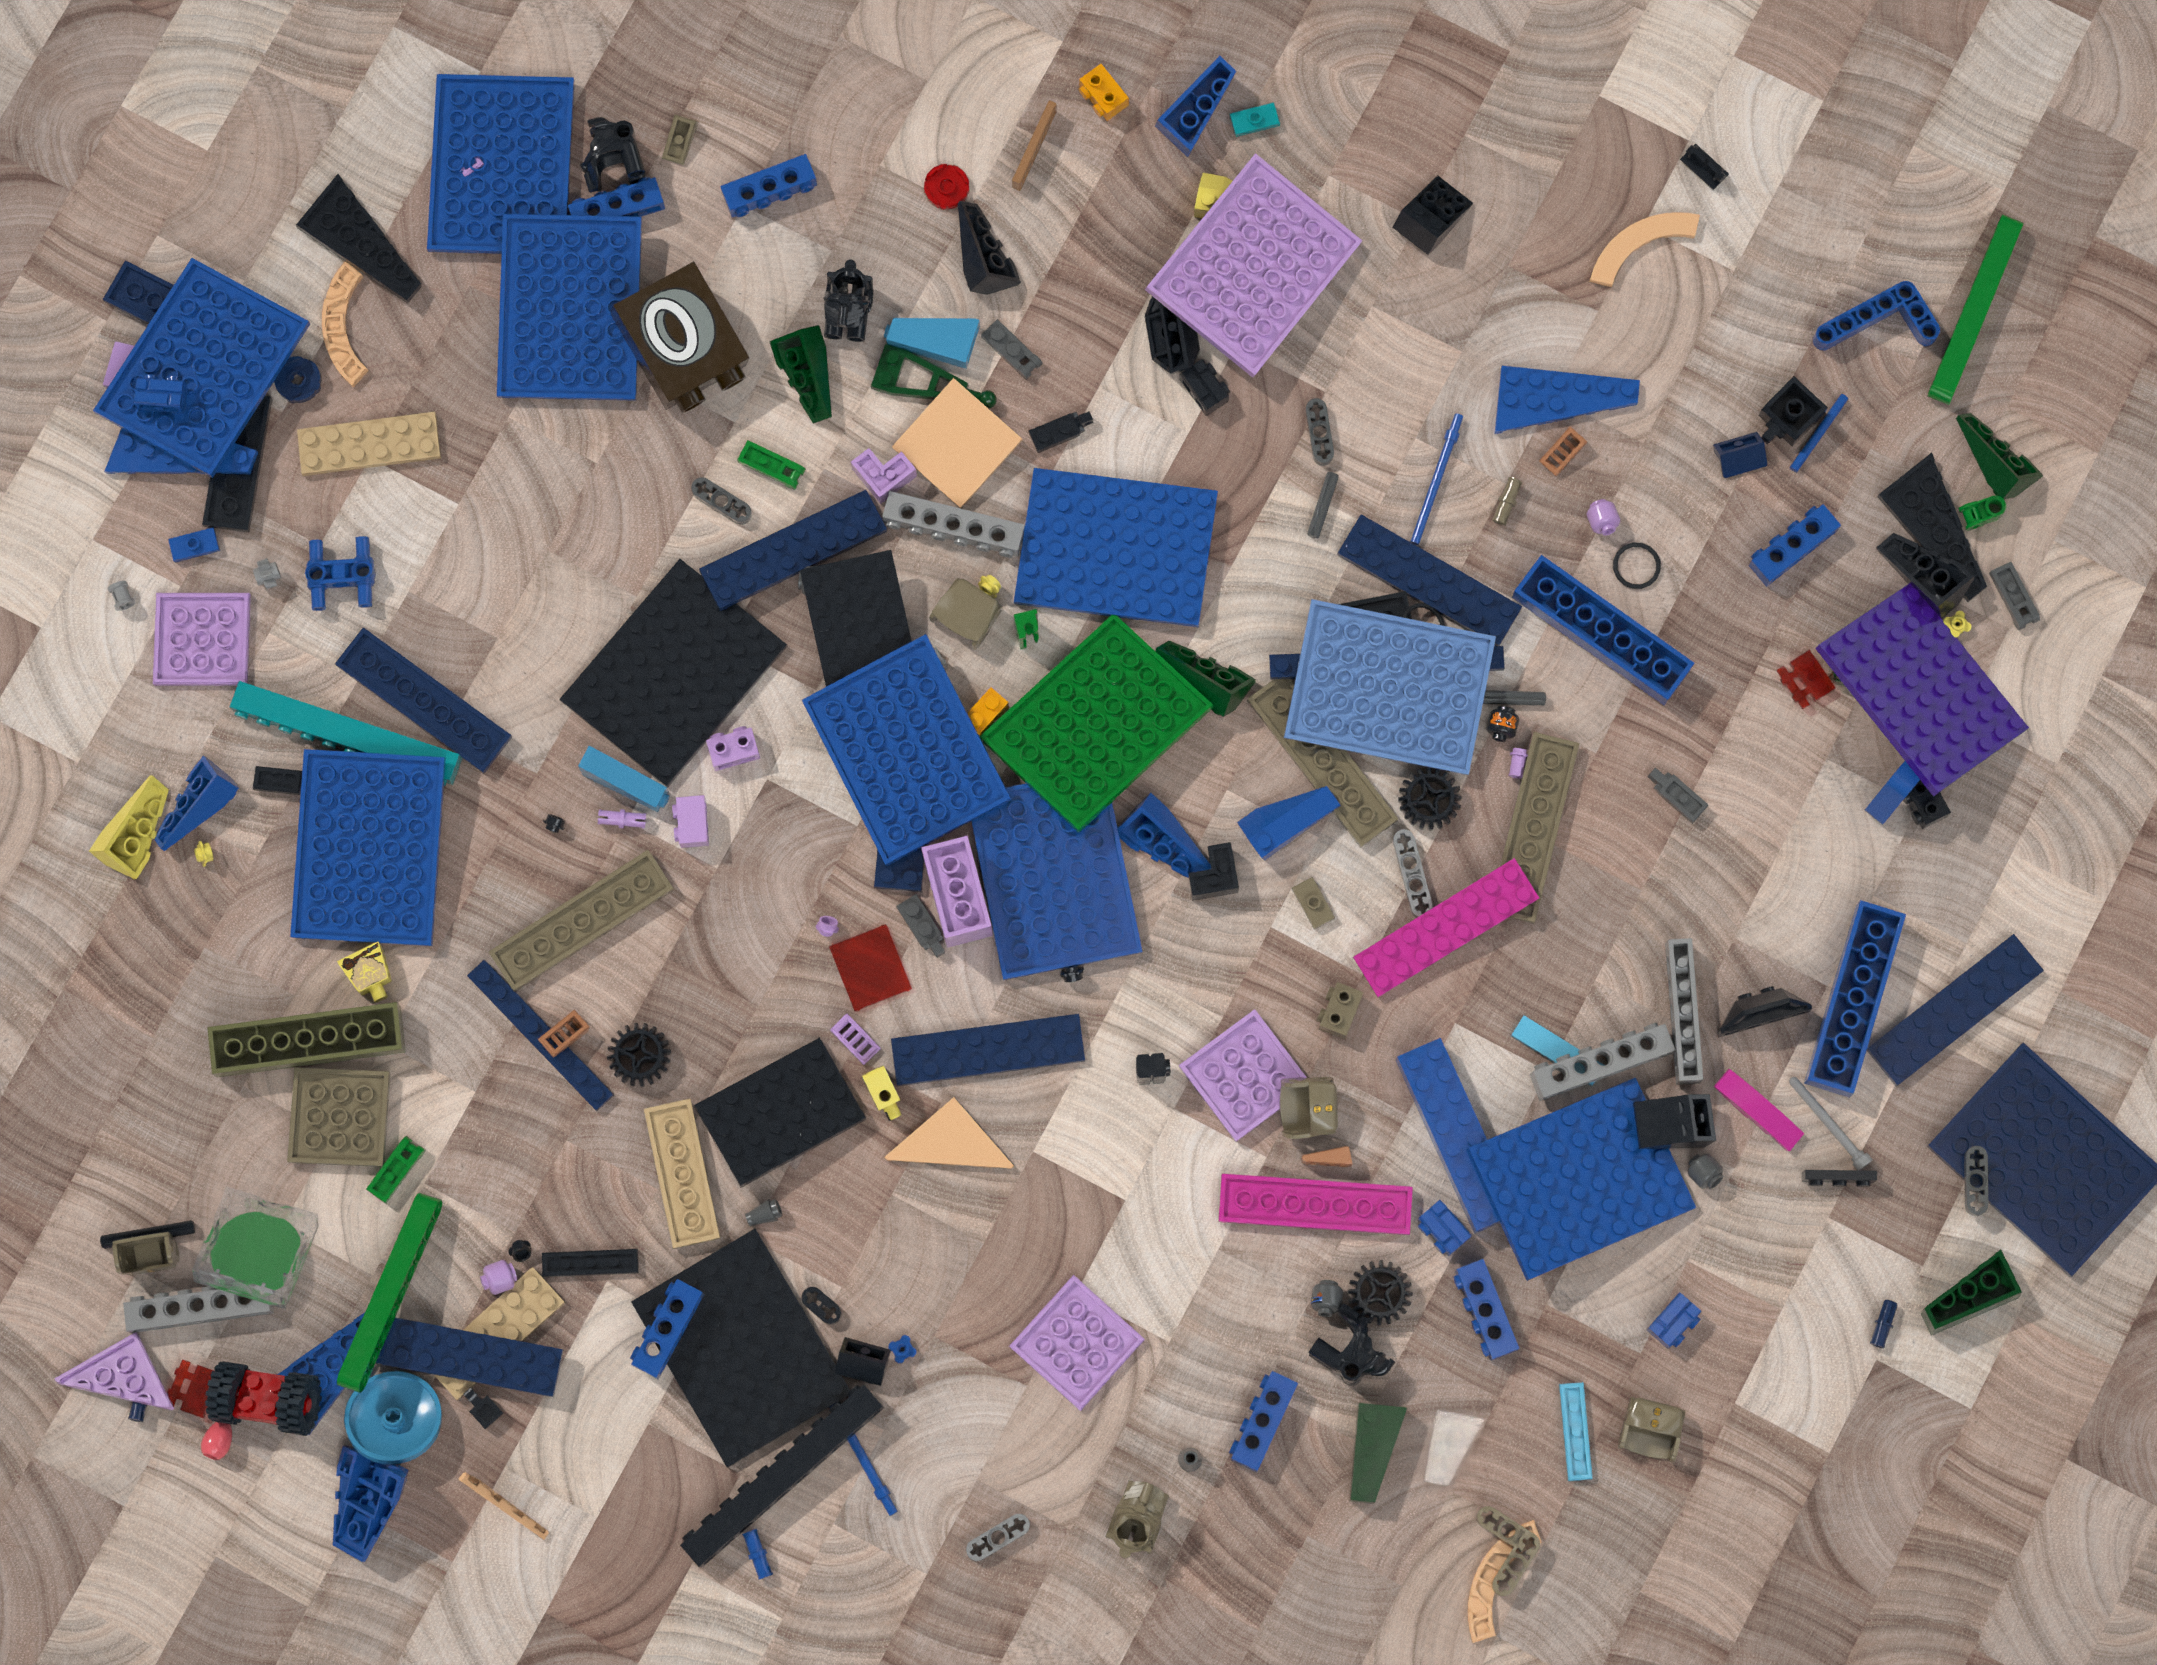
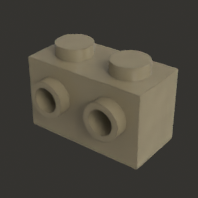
[1317,982,1364,1039]

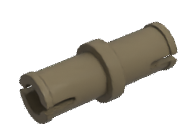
[1492,477,1523,526]

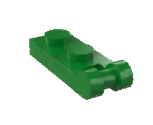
[737,440,806,490]
[366,1136,426,1204]

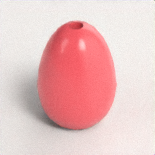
[201,1422,232,1460]

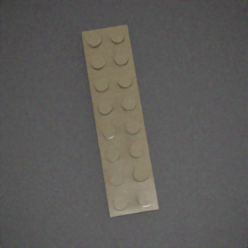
[1247,679,1398,848]
[1500,732,1580,924]
[489,850,674,992]

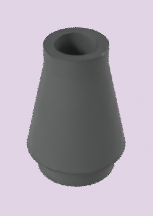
[745,1199,783,1227]
[1178,1448,1202,1472]

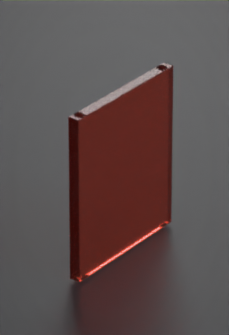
[829,924,912,1011]

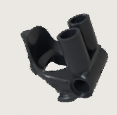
[580,117,647,193]
[823,259,874,342]
[1308,1303,1395,1386]

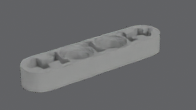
[1393,829,1433,918]

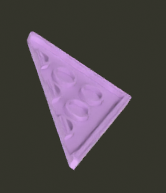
[54,1332,175,1410]

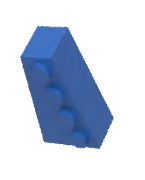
[1155,56,1236,157]

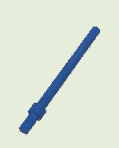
[1410,413,1464,545]
[829,1403,898,1516]

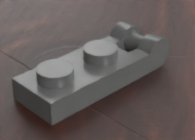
[981,319,1043,380]
[1989,562,2040,630]

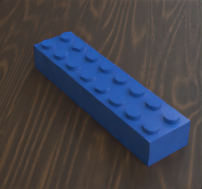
[1512,555,1694,706]
[1804,900,1906,1098]
[1396,1038,1500,1234]

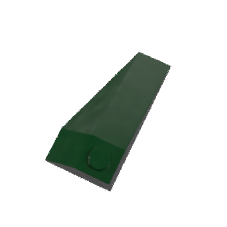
[769,325,832,424]
[1956,413,2043,499]
[1155,641,1256,717]

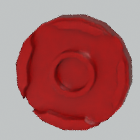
[924,164,969,210]

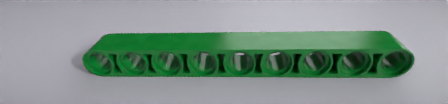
[1927,214,2024,405]
[337,1193,443,1393]

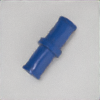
[742,1529,773,1580]

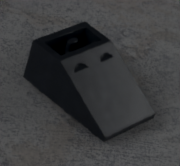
[1392,175,1473,255]
[1633,1094,1716,1149]

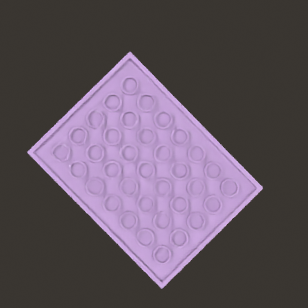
[1145,153,1362,378]

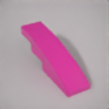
[1714,1069,1804,1152]

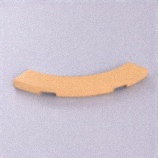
[1589,212,1700,287]
[322,262,368,387]
[1467,1520,1542,1643]

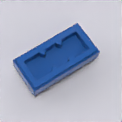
[168,527,220,563]

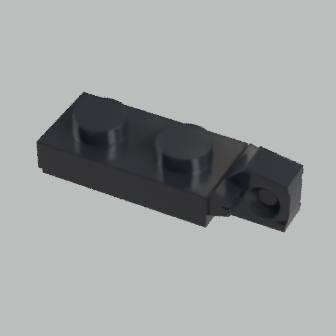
[1028,411,1093,453]

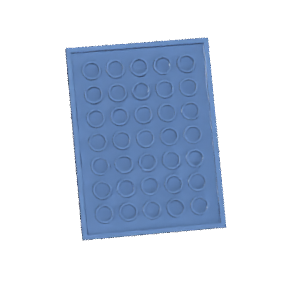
[1284,599,1496,775]

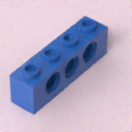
[720,154,817,217]
[568,177,665,217]
[1749,504,1841,587]
[1453,1259,1520,1361]
[630,1279,704,1380]
[1229,1371,1298,1472]

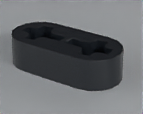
[802,1287,842,1325]

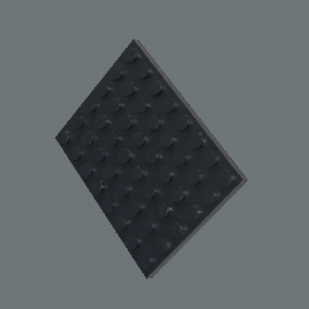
[559,559,788,788]
[631,1228,850,1468]

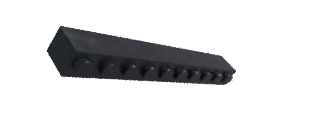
[680,1385,884,1568]

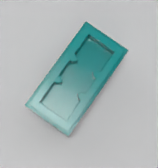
[1230,102,1280,137]

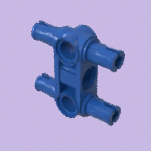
[305,536,376,611]

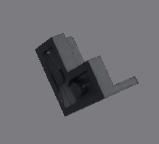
[1188,842,1239,901]

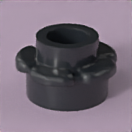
[543,814,565,833]
[508,1240,531,1262]

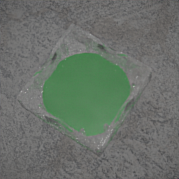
[192,1187,319,1309]

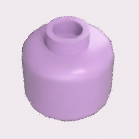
[1587,499,1621,535]
[480,1260,517,1295]

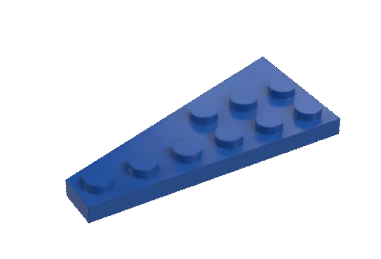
[1494,365,1640,434]
[104,428,258,474]
[276,1312,397,1435]

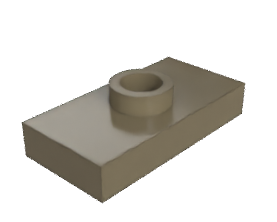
[1292,877,1335,930]

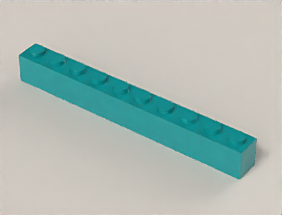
[229,681,462,786]

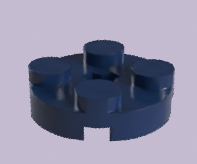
[274,356,322,403]

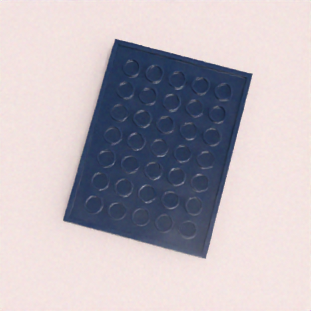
[1927,1042,2157,1277]

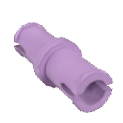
[598,809,646,829]

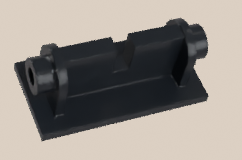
[1680,143,1729,190]

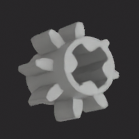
[253,559,281,589]

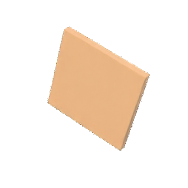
[892,378,1023,509]

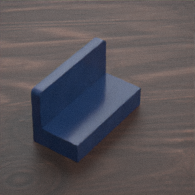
[1713,432,1768,478]

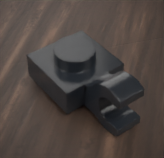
[464,1388,504,1430]

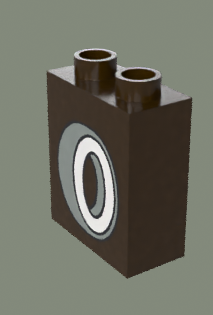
[611,261,750,413]

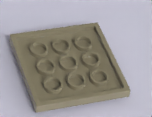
[287,1067,390,1167]

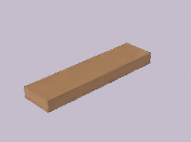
[1012,100,1057,191]

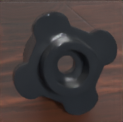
[1060,965,1084,982]

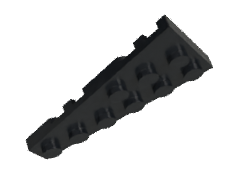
[296,174,422,304]
[1877,452,1987,602]

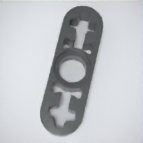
[1305,398,1334,466]
[691,477,752,525]
[1964,1146,1988,1216]

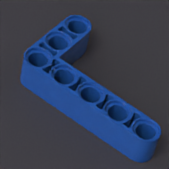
[1813,281,1940,350]
[1865,761,1920,825]

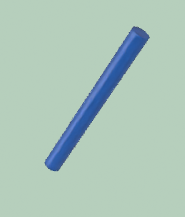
[1789,394,1849,473]

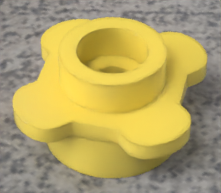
[978,575,1001,599]
[1944,611,1971,638]
[194,841,213,867]

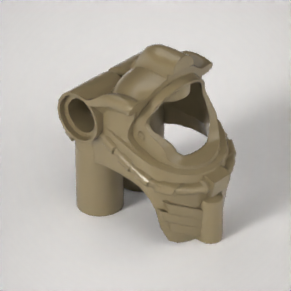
[1105,1480,1169,1559]

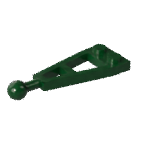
[871,344,997,409]

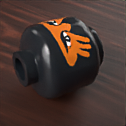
[1486,706,1520,742]

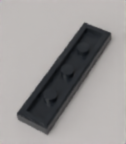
[542,1249,639,1277]

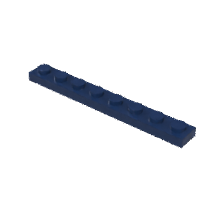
[467,960,614,1112]

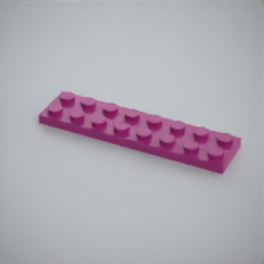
[1353,858,1539,997]
[1218,1174,1413,1235]

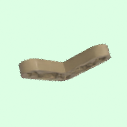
[1477,1506,1540,1596]

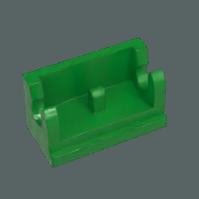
[1014,609,1039,650]

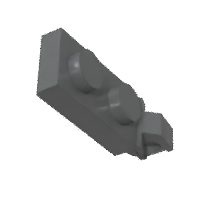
[1648,768,1709,824]
[896,894,945,958]

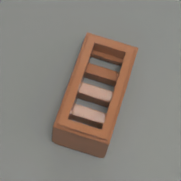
[1539,427,1588,476]
[538,1009,590,1058]
[1301,1146,1353,1167]

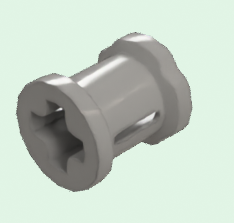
[108,581,135,611]

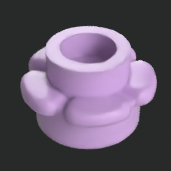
[816,916,839,937]

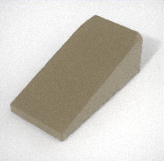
[662,115,699,165]

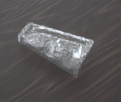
[1424,1410,1484,1486]

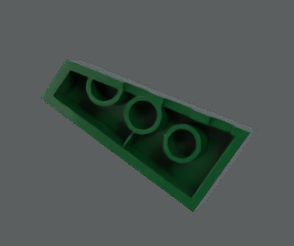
[1921,1249,2022,1336]
[1349,1403,1407,1504]

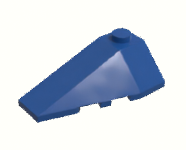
[154,755,239,851]
[1237,786,1341,861]
[1117,793,1211,878]

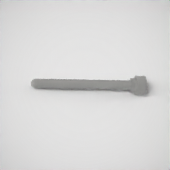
[1789,1077,1873,1170]

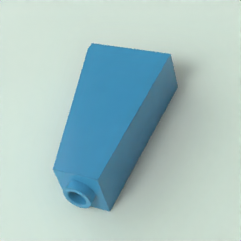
[884,318,980,369]
[578,746,670,812]

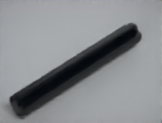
[100,1220,195,1249]

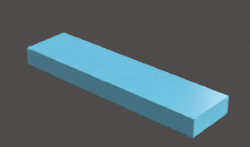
[1511,1016,1605,1086]
[1559,1382,1593,1481]

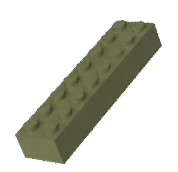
[207,1002,406,1078]

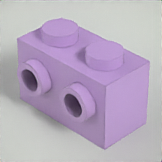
[706,726,760,771]
[672,795,709,848]

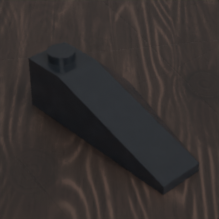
[958,200,1021,295]
[1876,533,1974,619]

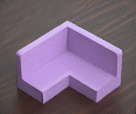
[851,448,917,504]

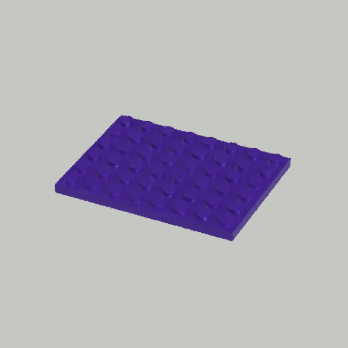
[1815,583,2029,796]

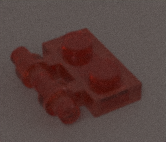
[1777,650,1836,710]
[167,1359,215,1419]

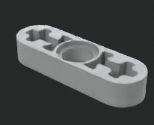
[966,1514,1030,1561]

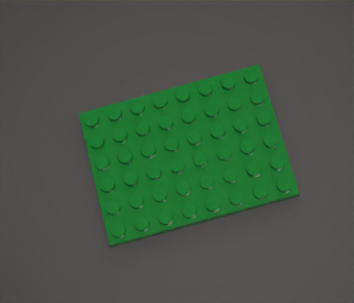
[980,615,1213,833]

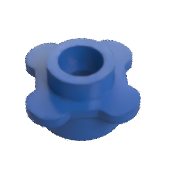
[888,1335,917,1363]

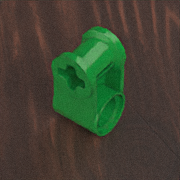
[1958,496,2006,531]

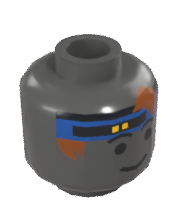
[1311,1280,1343,1317]

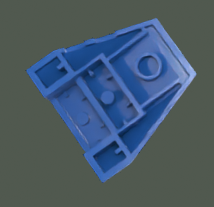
[333,1445,409,1562]

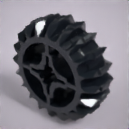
[1398,767,1462,831]
[607,1023,672,1087]
[1348,1260,1413,1326]

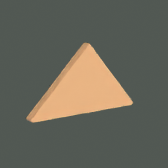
[884,1097,1014,1169]
[459,1472,549,1540]

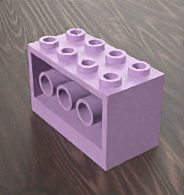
[921,836,993,948]

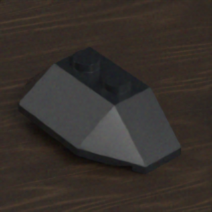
[1145,296,1200,374]
[1717,986,1813,1038]

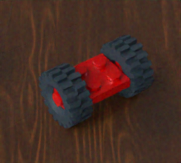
[205,1361,322,1436]

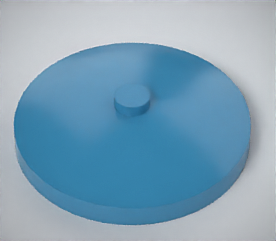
[344,1371,442,1465]

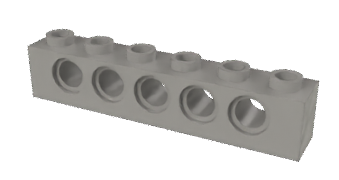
[882,491,1025,558]
[1665,938,1703,1085]
[1530,1023,1675,1101]
[123,1286,274,1333]

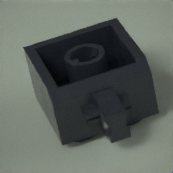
[1758,376,1828,447]

